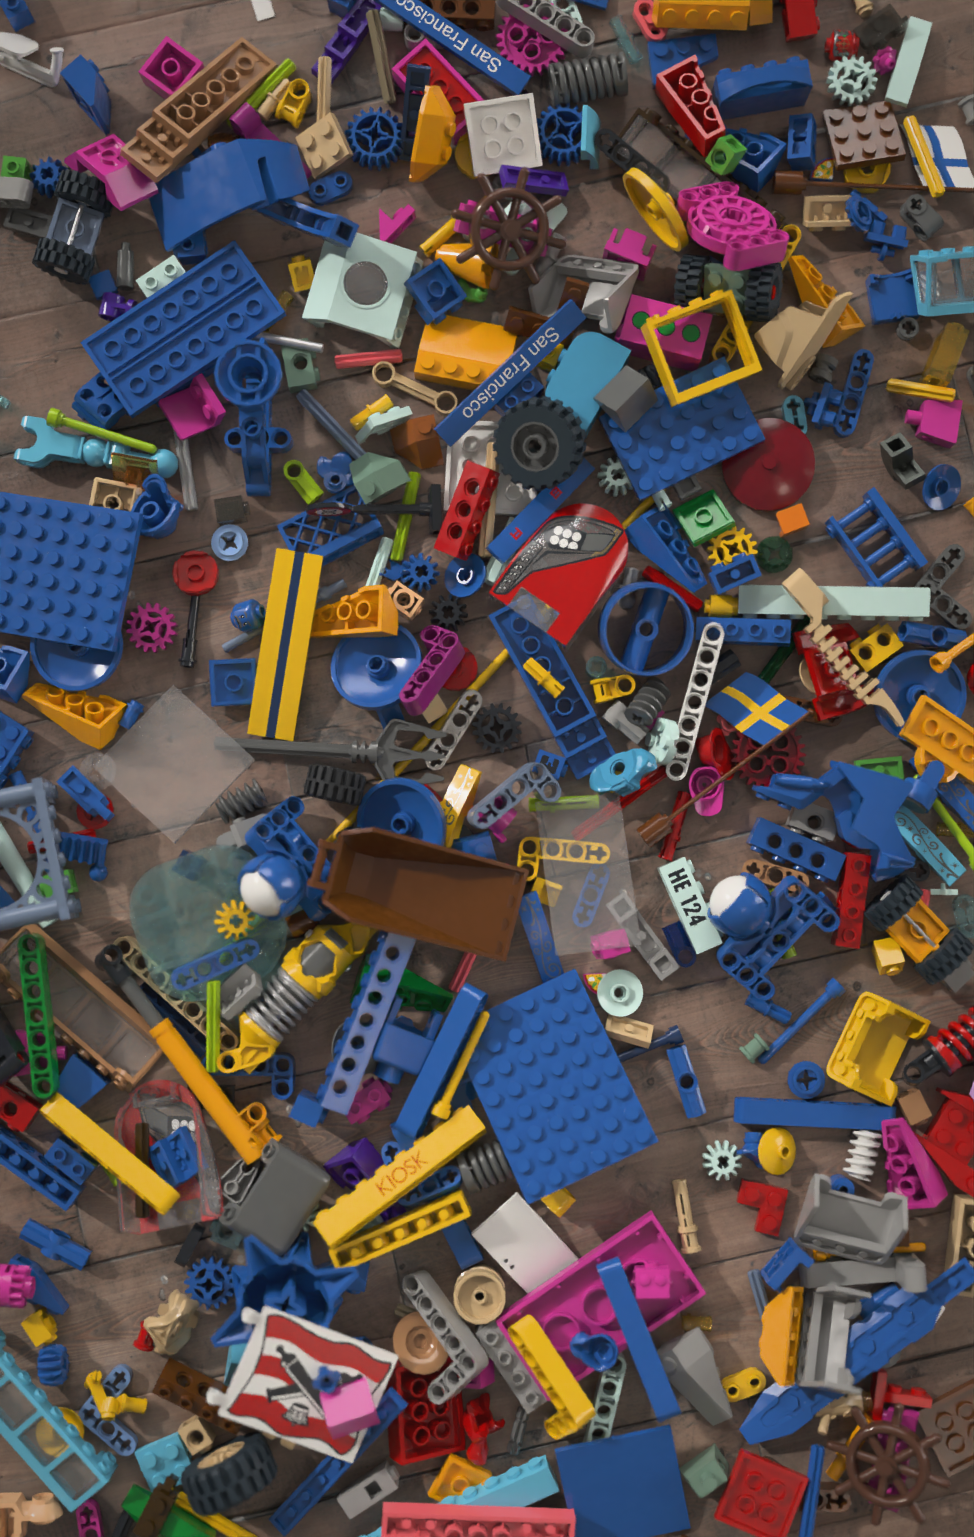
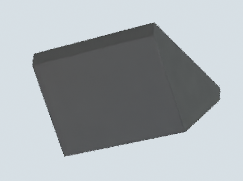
[593,365,658,432]

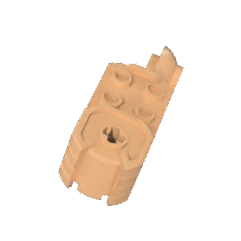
[0,1492,63,1537]

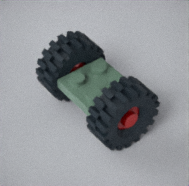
[674,254,783,323]

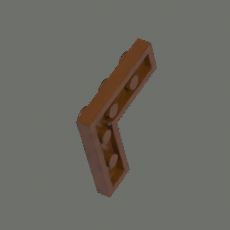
[503,277,590,349]

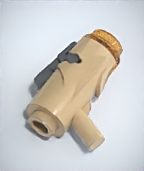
[814,1387,872,1436]

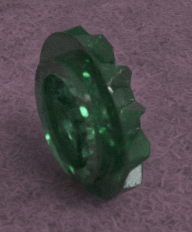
[756,536,793,573]

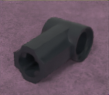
[695,649,741,686]

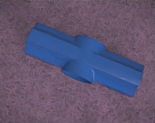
[897,621,969,649]
[666,1044,707,1118]
[19,1218,92,1271]

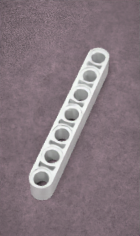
[666,622,724,781]

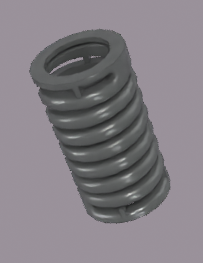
[548,52,628,107]
[456,1139,515,1195]

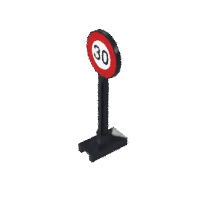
[306,484,442,534]

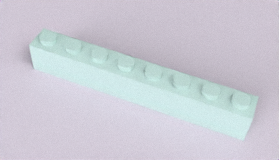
[738,585,931,621]

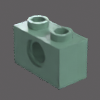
[281,338,321,393]

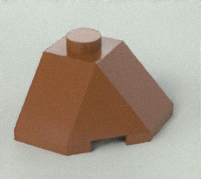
[390,414,444,470]

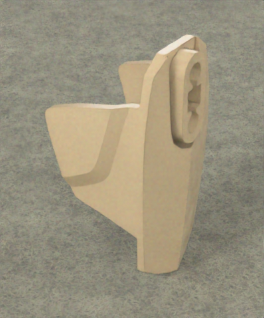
[754,291,853,391]

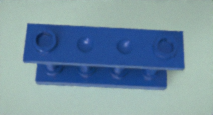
[825,487,928,587]

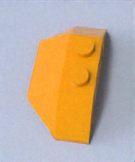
[409,85,456,183]
[759,1286,804,1387]

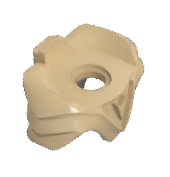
[143,1289,200,1356]

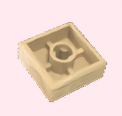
[89,477,142,511]

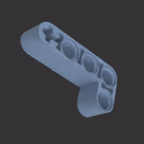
[467,762,561,829]

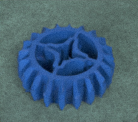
[536,103,582,167]
[345,107,404,171]

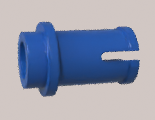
[118,699,144,731]

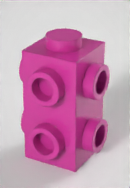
[346,1076,393,1125]

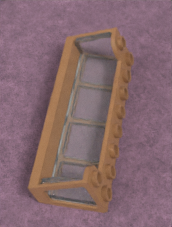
[0,924,164,1093]

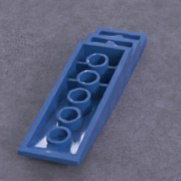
[488,594,616,780]

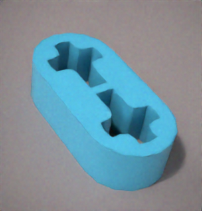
[782,395,807,434]

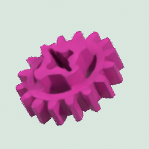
[126,603,178,653]

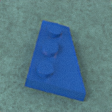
[647,33,719,90]

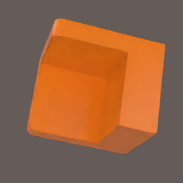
[776,503,810,538]

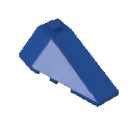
[625,503,708,593]

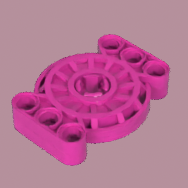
[676,181,789,271]

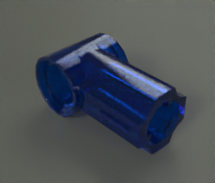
[662,920,696,967]

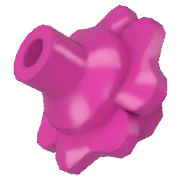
[873,46,897,75]

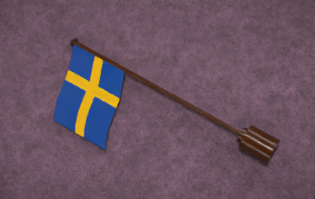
[636,672,814,848]

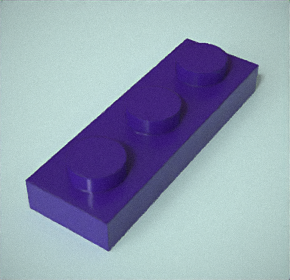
[499,165,569,197]

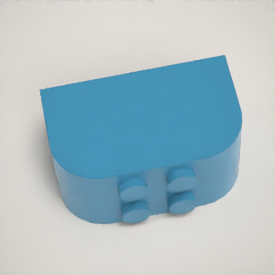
[545,332,632,442]

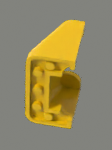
[827,992,931,1106]

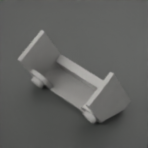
[796,1285,871,1394]

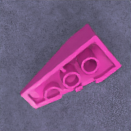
[881,1118,948,1209]

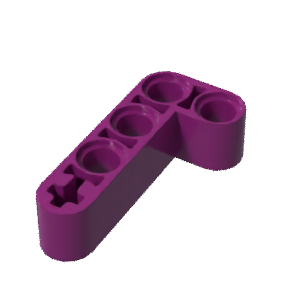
[229,102,312,179]
[399,625,465,716]

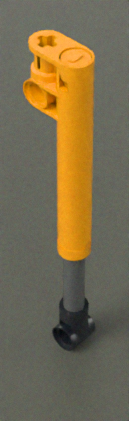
[94,944,283,1165]

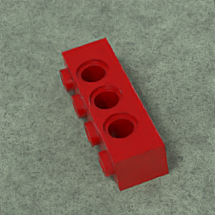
[434,460,500,561]
[831,852,872,949]
[0,1081,44,1133]

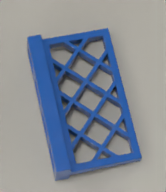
[277,485,385,567]

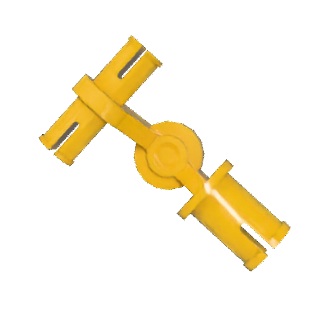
[84,1370,147,1421]

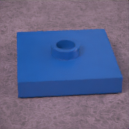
[209,658,256,707]

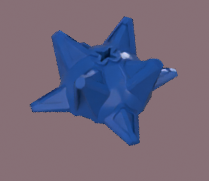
[210,1232,360,1347]

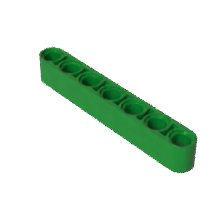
[18,933,60,1098]

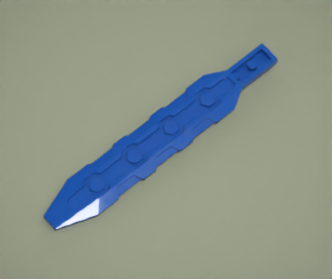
[739,1257,974,1445]

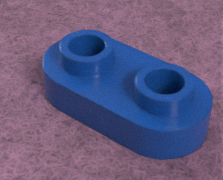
[309,171,353,206]

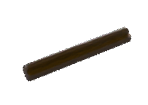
[135,1122,150,1218]

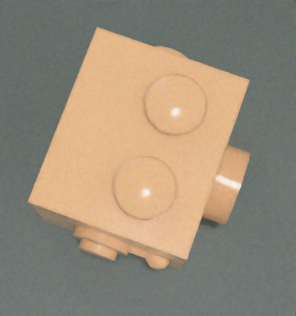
[388,581,425,621]

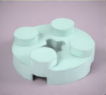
[645,717,679,765]

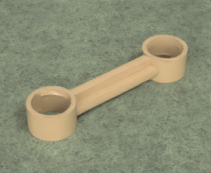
[372,361,458,417]

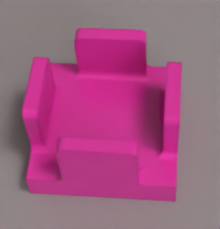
[602,228,657,281]

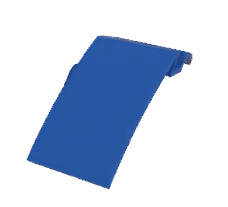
[149,139,310,252]

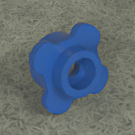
[312,1365,341,1394]

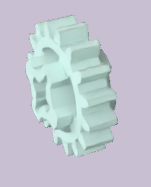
[826,54,878,106]

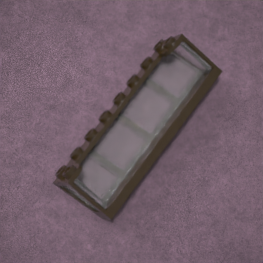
[605,107,787,230]

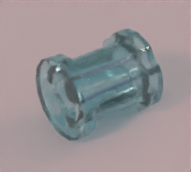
[585,656,607,679]

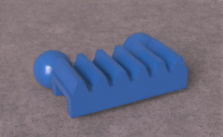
[44,831,108,882]

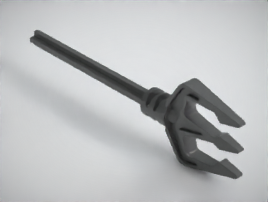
[214,719,447,784]

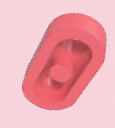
[633,0,668,42]

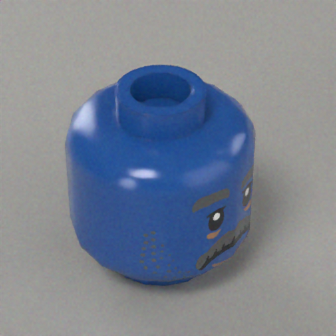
[230,599,266,632]

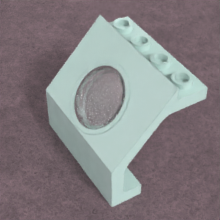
[302,233,424,348]

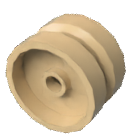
[454,1264,506,1324]

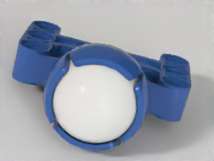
[237,796,333,921]
[707,872,840,1001]

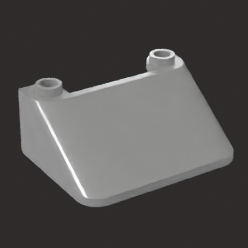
[528,255,639,333]
[794,1173,908,1265]

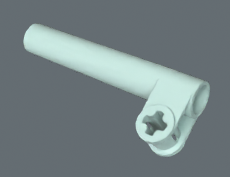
[0,822,59,929]

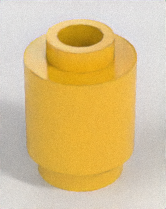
[704,594,739,618]

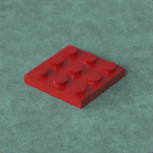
[714,1448,809,1537]

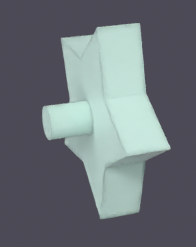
[931,883,958,895]

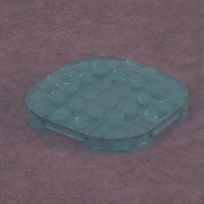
[129,844,287,1002]

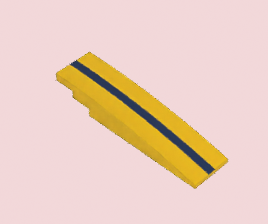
[247,548,323,741]

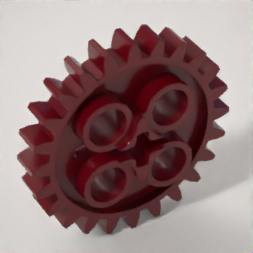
[729,727,806,787]

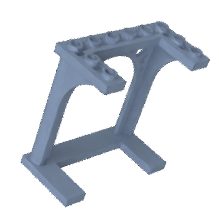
[0,777,82,931]

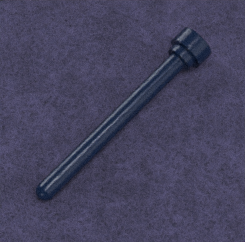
[617,1025,684,1063]

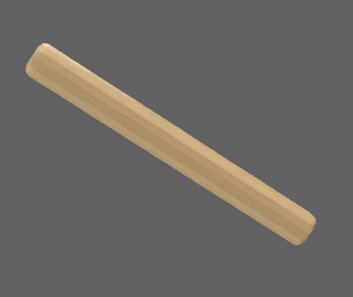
[478,442,499,557]

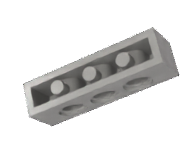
[475,1320,547,1414]

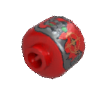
[824,30,859,62]

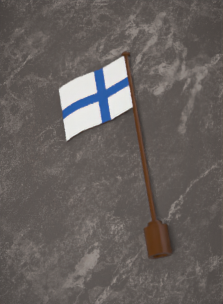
[772,124,974,195]

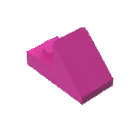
[379,204,416,244]

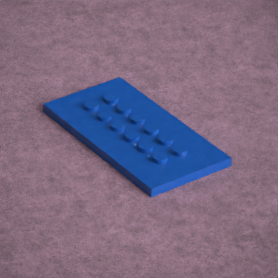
[80,240,287,419]

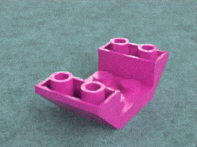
[64,134,158,211]

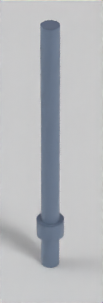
[222,579,347,653]

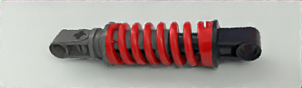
[902,1007,974,1086]

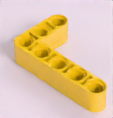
[508,1314,595,1440]

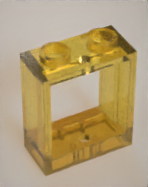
[918,322,970,387]

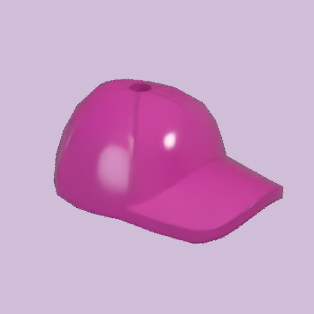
[689,766,724,816]

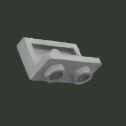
[221,963,263,1021]

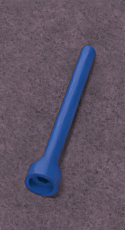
[758,978,846,1064]

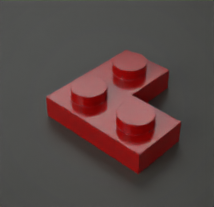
[736,1178,788,1236]

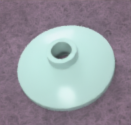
[597,969,643,1017]

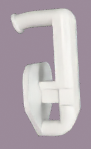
[0,32,64,87]

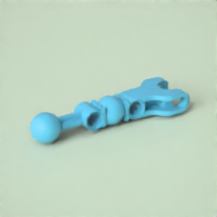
[13,416,178,478]

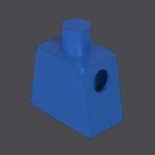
[57,1053,111,1108]

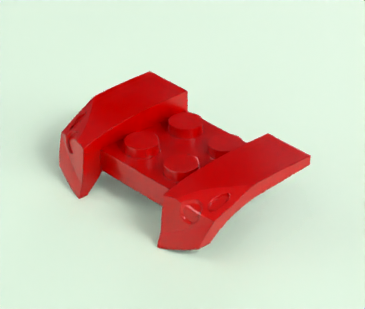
[792,623,874,722]

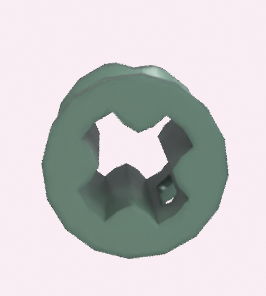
[739,1033,770,1064]

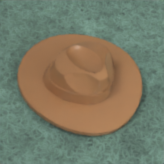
[393,1311,449,1374]

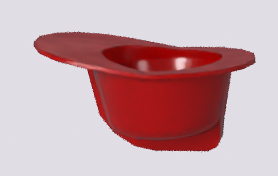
[695,728,735,780]

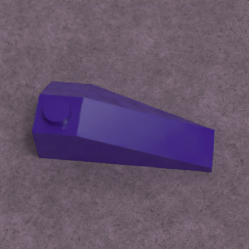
[323,1137,407,1222]

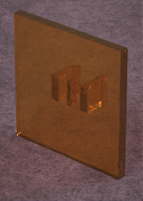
[111,452,159,492]

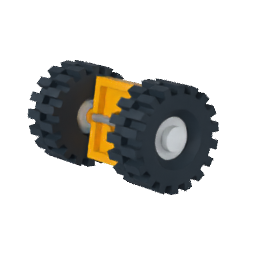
[864,874,974,985]

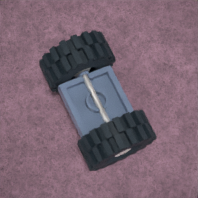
[32,169,114,285]

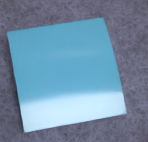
[581,105,601,169]

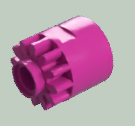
[0,1264,36,1309]

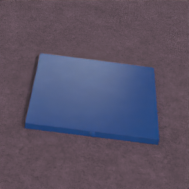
[555,1424,691,1537]

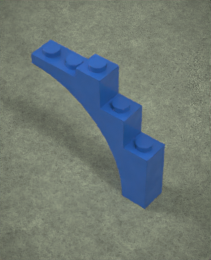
[250,199,360,248]

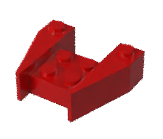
[913,1087,974,1197]

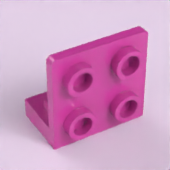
[158,373,226,441]

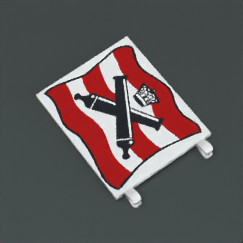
[207,1305,398,1463]

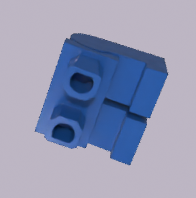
[72,372,129,430]

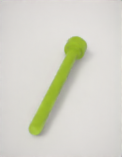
[46,408,157,454]
[913,774,974,871]

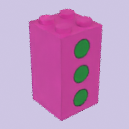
[614,294,713,372]

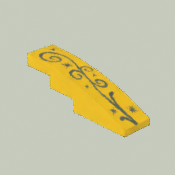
[441,764,482,848]

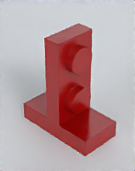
[867,1368,932,1421]

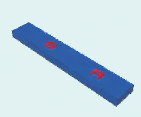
[486,458,595,565]

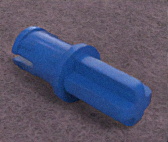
[744,992,792,1024]

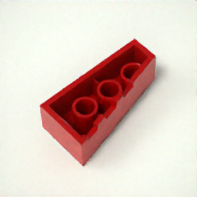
[779,0,820,43]

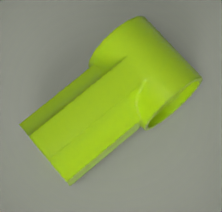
[283,460,324,505]

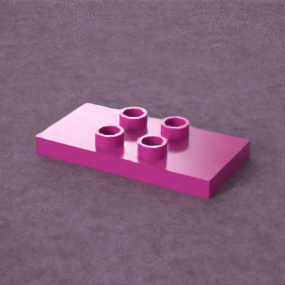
[495,1210,706,1401]

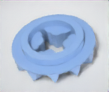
[211,524,249,562]

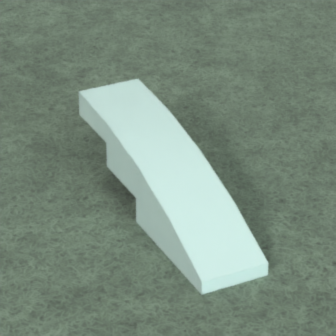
[884,16,932,107]

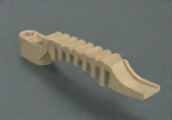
[781,568,905,727]

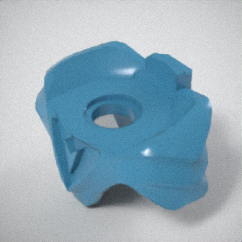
[589,748,657,797]

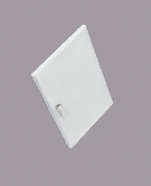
[471,1192,579,1294]

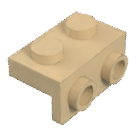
[803,195,851,231]

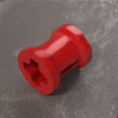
[133,1320,154,1352]

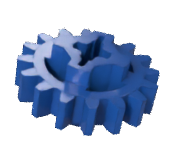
[184,1256,234,1310]

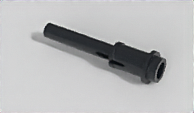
[178,595,201,668]

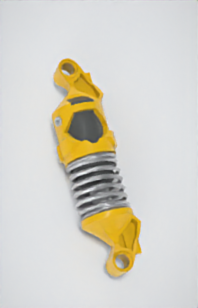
[217,922,378,1074]

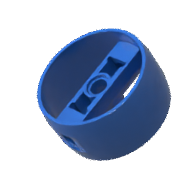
[597,582,694,677]

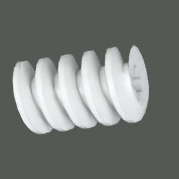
[843,1129,883,1181]

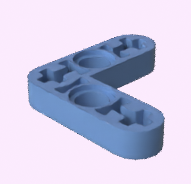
[79,1364,138,1456]

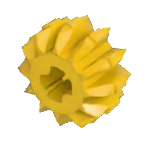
[214,900,255,941]

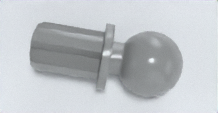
[617,567,639,610]

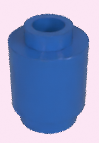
[830,1174,855,1195]

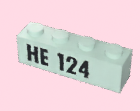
[657,857,724,954]

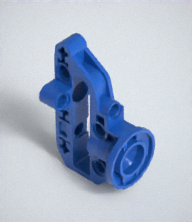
[214,338,293,496]

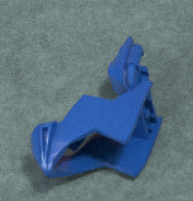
[752,760,916,882]

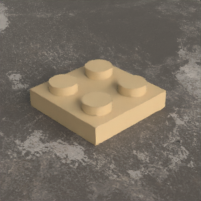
[295,112,353,179]

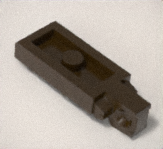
[133,1473,180,1537]

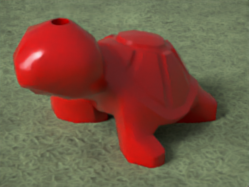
[463,1393,505,1466]

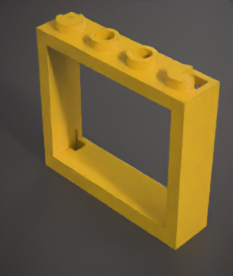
[641,289,762,408]

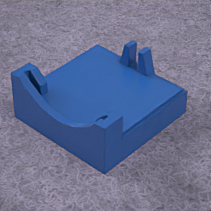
[865,268,920,326]
[760,1237,814,1293]

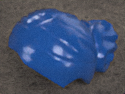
[570,1332,618,1372]

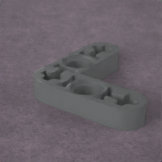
[914,544,972,630]

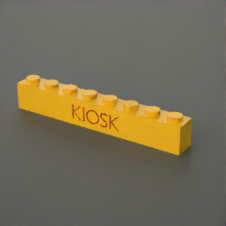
[313,1105,487,1250]

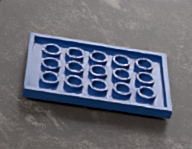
[598,357,765,502]

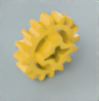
[706,526,758,566]

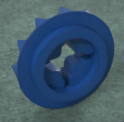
[845,195,872,232]
[787,1060,825,1099]

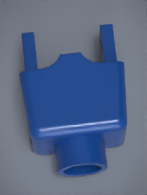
[371,994,443,1084]

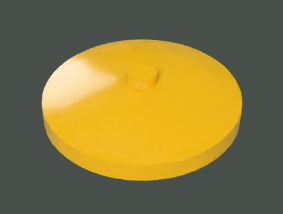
[623,168,689,252]

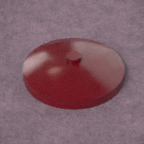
[722,418,815,512]

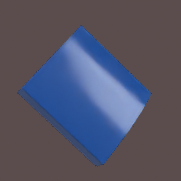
[149,1125,207,1189]

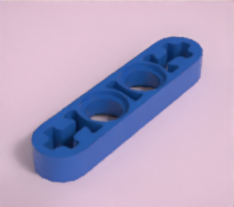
[833,349,874,438]
[171,937,259,991]

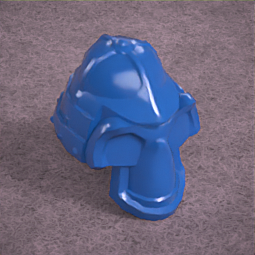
[131,474,184,539]

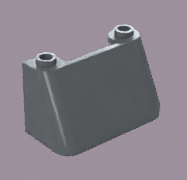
[219,1137,330,1257]

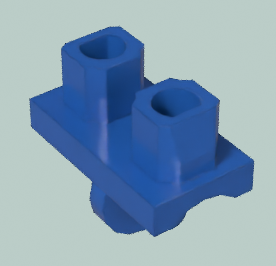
[863,220,909,262]
[803,382,845,430]

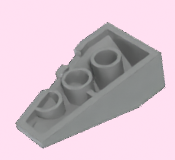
[657,1327,733,1426]

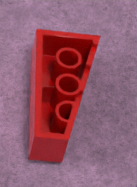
[655,54,726,158]

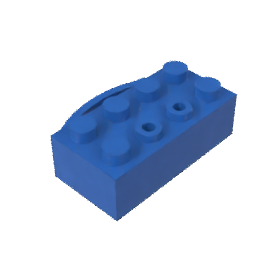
[711,56,813,120]

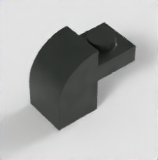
[880,432,926,490]

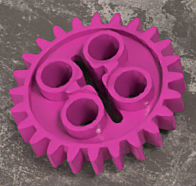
[496,3,568,77]

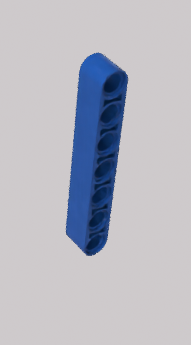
[395,983,488,1141]
[734,1097,896,1130]
[390,1121,484,1270]
[596,1256,682,1423]

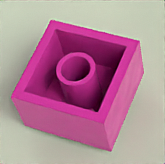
[139,36,205,100]

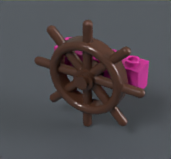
[451,167,566,291]
[826,1403,951,1526]

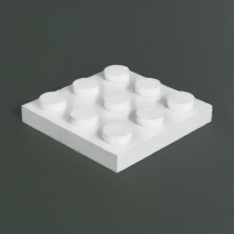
[463,93,543,177]

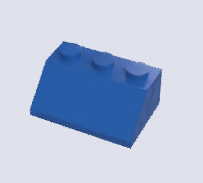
[60,54,112,135]

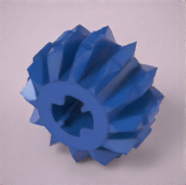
[29,157,67,199]
[400,553,440,593]
[37,1344,70,1387]

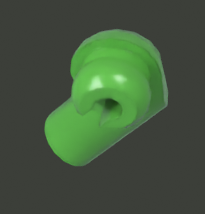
[457,279,488,303]

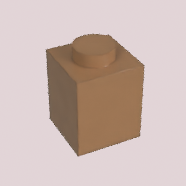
[895,1087,932,1127]

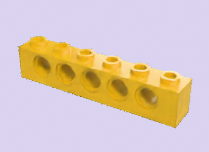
[329,1188,471,1268]

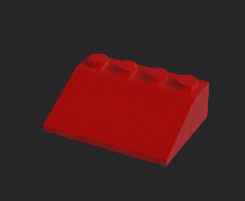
[385,1355,465,1465]

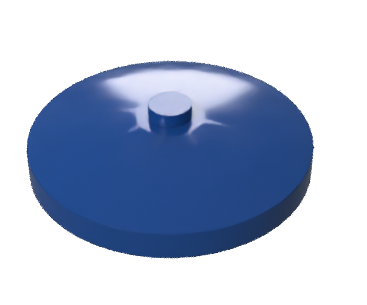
[331,624,423,710]
[30,631,123,691]
[873,650,967,742]
[357,778,447,846]

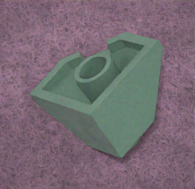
[349,452,411,505]

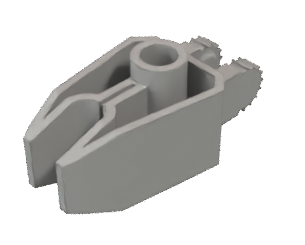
[216,814,276,852]
[210,1158,263,1210]

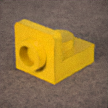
[288,254,314,292]

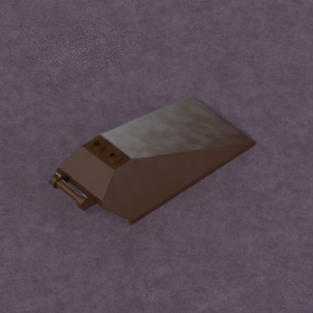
[306,827,529,962]

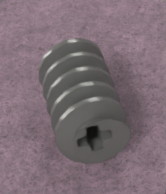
[624,676,671,726]
[215,779,268,824]

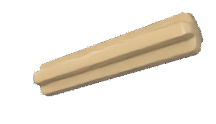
[316,56,332,122]

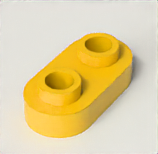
[721,1367,766,1402]

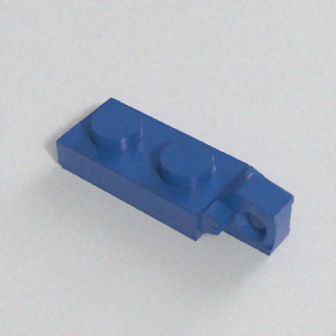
[56,765,115,822]

